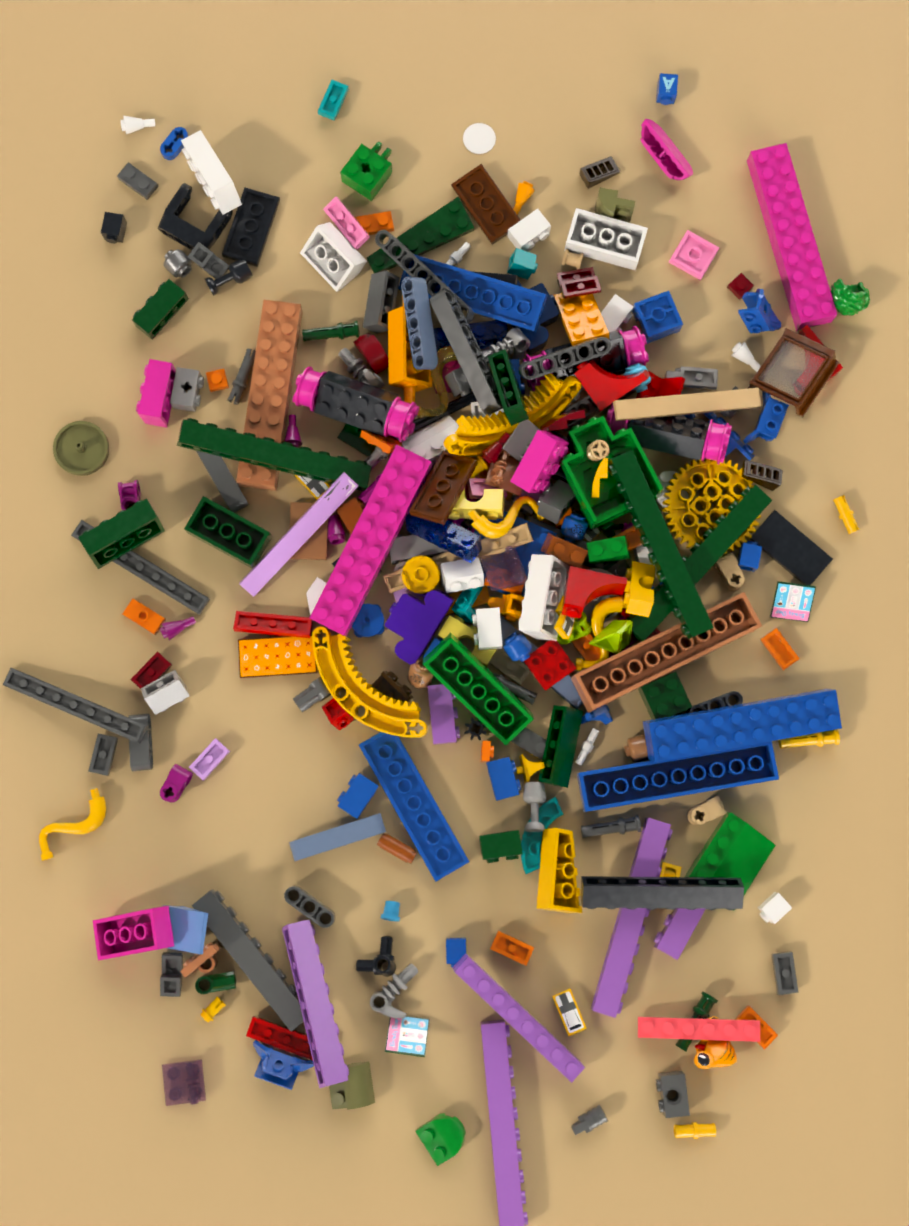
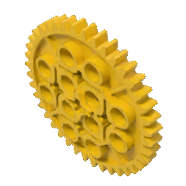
[662,458,761,554]

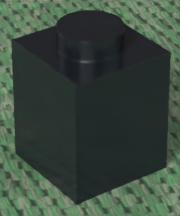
[101,212,127,244]

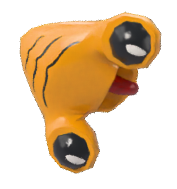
[694,1016,737,1069]

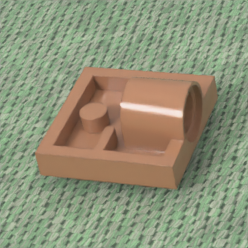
[180,942,223,977]

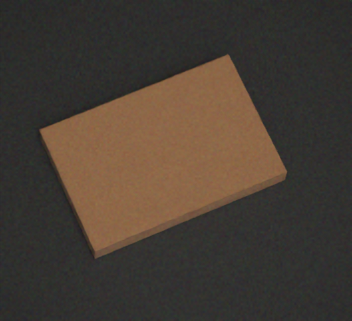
[289,502,328,560]

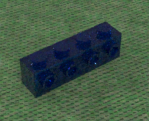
[433,320,508,354]
[405,513,482,563]

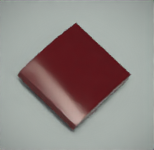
[557,267,601,299]
[540,410,585,431]

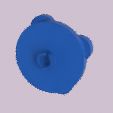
[352,604,384,638]

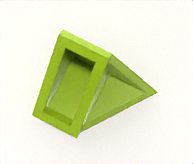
[588,620,633,654]

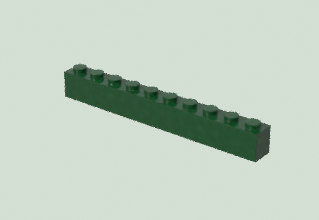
[177,418,372,491]
[608,450,714,639]
[625,485,772,642]

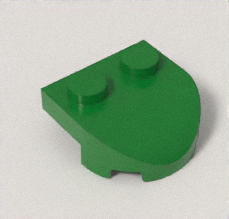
[415,1113,466,1166]

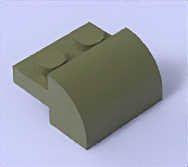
[595,187,635,223]
[329,1061,375,1110]

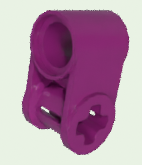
[118,480,141,510]
[160,764,193,803]

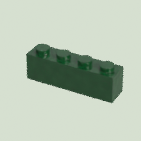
[488,349,529,426]
[538,705,583,788]

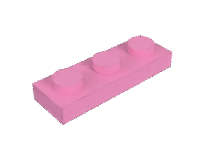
[323,197,370,250]

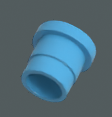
[380,901,400,922]

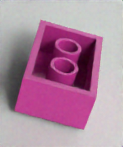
[136,359,176,428]
[510,430,569,493]

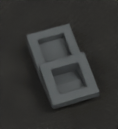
[188,242,229,279]
[160,952,183,997]

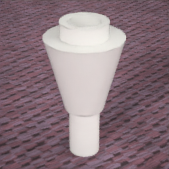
[120,116,155,135]
[731,342,761,372]

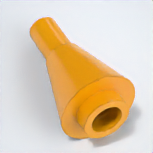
[513,181,535,215]

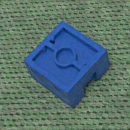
[632,291,683,344]

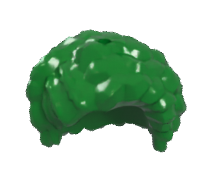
[831,278,870,316]

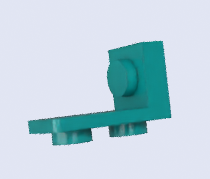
[452,586,484,624]

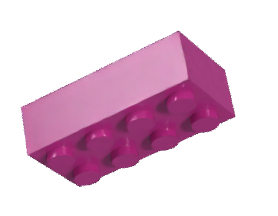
[93,906,174,961]

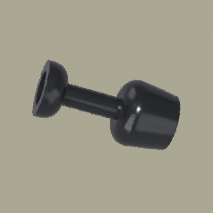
[205,259,253,296]

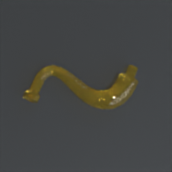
[417,346,458,418]

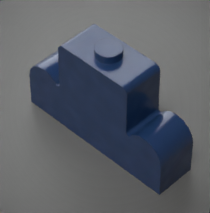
[512,280,559,356]

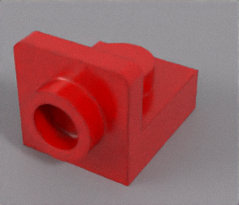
[322,698,354,730]

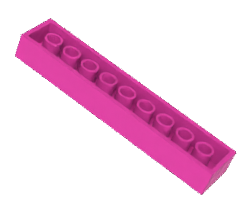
[747,143,837,331]
[310,445,433,637]

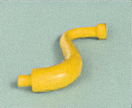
[468,496,544,539]
[576,596,626,670]
[39,788,106,861]

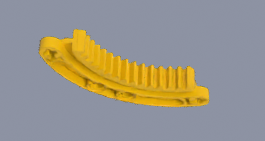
[443,373,581,456]
[312,626,428,738]

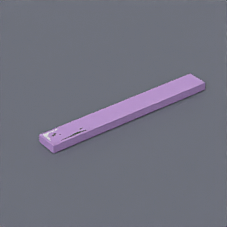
[239,472,358,597]

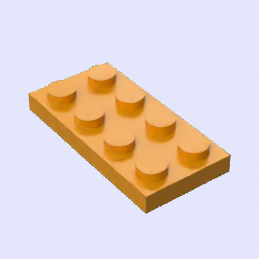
[554,293,609,346]

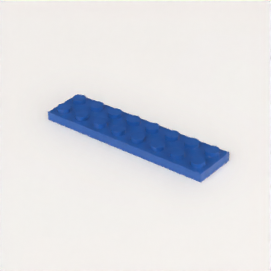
[398,254,548,332]
[359,732,469,882]

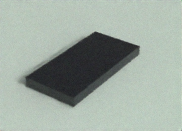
[222,187,280,267]
[750,510,833,585]

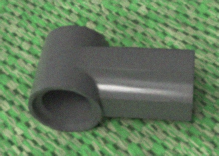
[293,677,331,712]

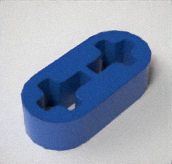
[160,127,188,160]

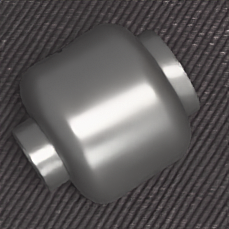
[164,249,192,278]

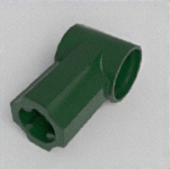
[195,971,236,994]

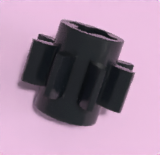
[464,717,487,741]

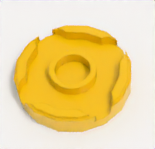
[401,555,440,594]

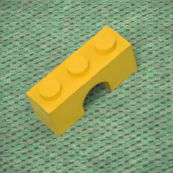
[623,561,655,617]

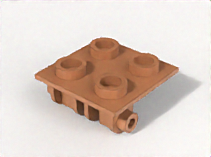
[485,449,522,496]

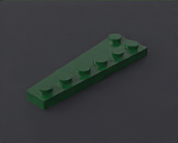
[367,197,474,273]

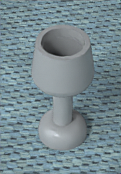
[523,782,546,832]

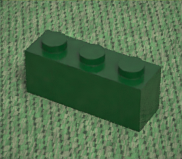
[132,279,189,340]

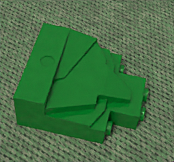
[561,416,663,531]

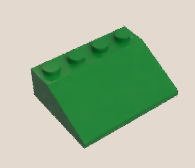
[685,812,776,911]

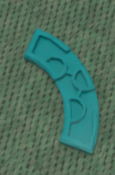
[521,797,564,874]

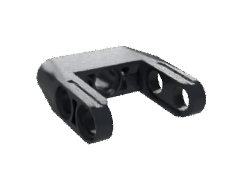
[158,183,233,250]

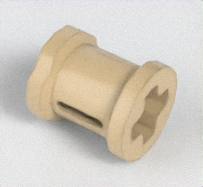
[562,249,584,270]

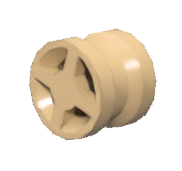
[586,440,609,461]

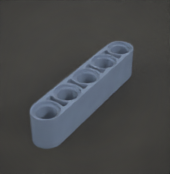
[401,277,438,370]
[289,813,386,861]

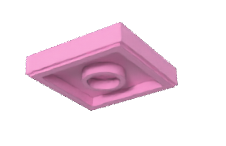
[669,230,719,280]

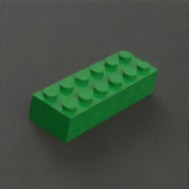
[423,632,534,745]

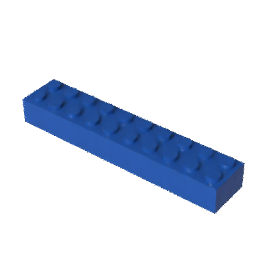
[643,689,842,762]
[577,741,779,812]

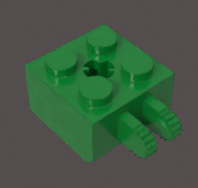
[340,142,392,201]

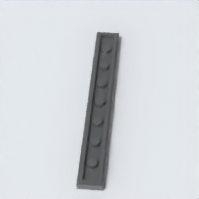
[71,520,210,615]
[3,668,148,744]

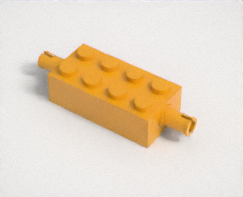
[388,295,432,404]

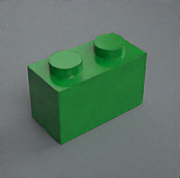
[587,536,630,565]

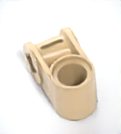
[714,552,745,591]
[687,795,727,825]

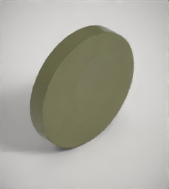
[53,421,109,476]

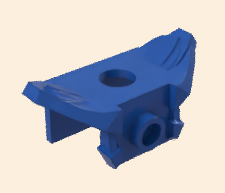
[738,288,781,334]
[743,391,789,444]
[253,1040,314,1090]

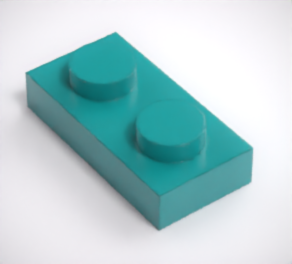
[318,80,349,121]

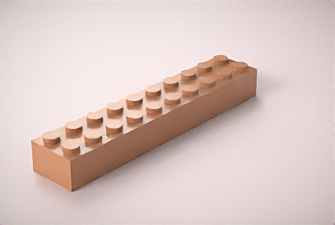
[236,300,303,491]
[571,592,762,713]

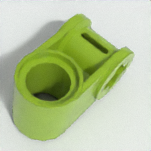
[557,612,592,644]

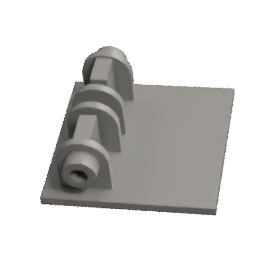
[503,419,540,462]

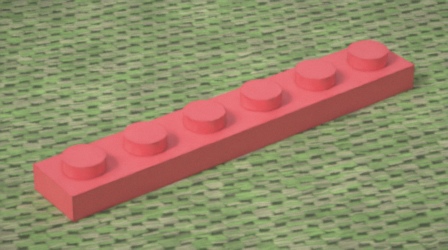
[638,1016,760,1042]

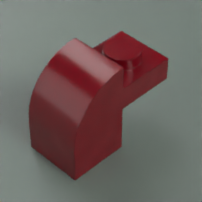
[353,332,389,374]

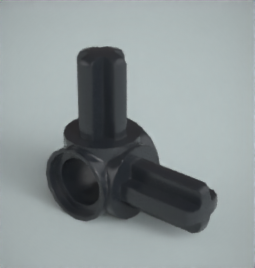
[356,936,396,977]

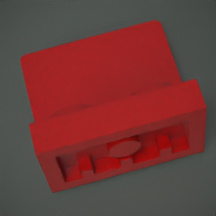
[636,371,685,399]
[524,640,577,690]

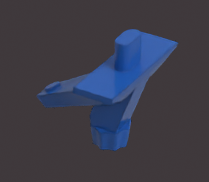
[581,705,613,725]

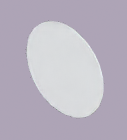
[463,123,496,154]

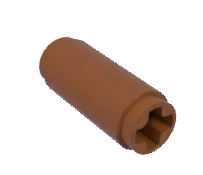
[377,833,418,864]

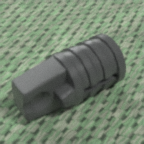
[571,1104,608,1135]

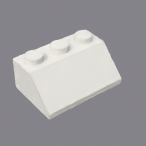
[300,222,367,292]
[402,414,459,465]

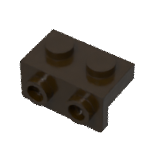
[371,671,414,702]

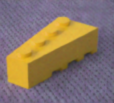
[536,828,583,913]

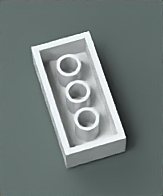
[181,130,242,215]
[564,208,648,270]
[519,554,569,641]

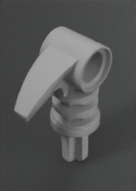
[483,328,530,364]
[338,348,385,388]
[370,963,418,1018]

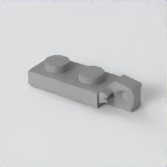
[665,366,718,390]

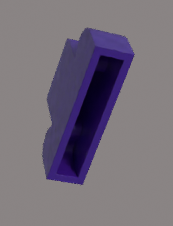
[385,590,455,665]

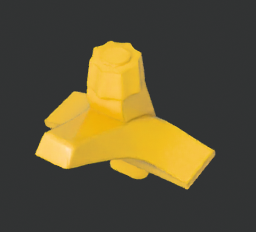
[516,755,545,783]

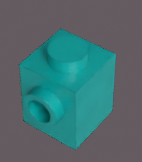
[507,248,538,280]

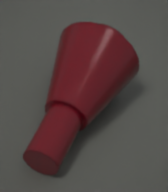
[481,432,511,464]

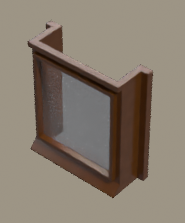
[747,328,839,417]

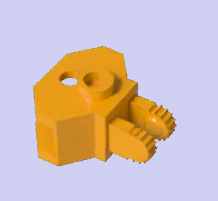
[487,593,524,622]

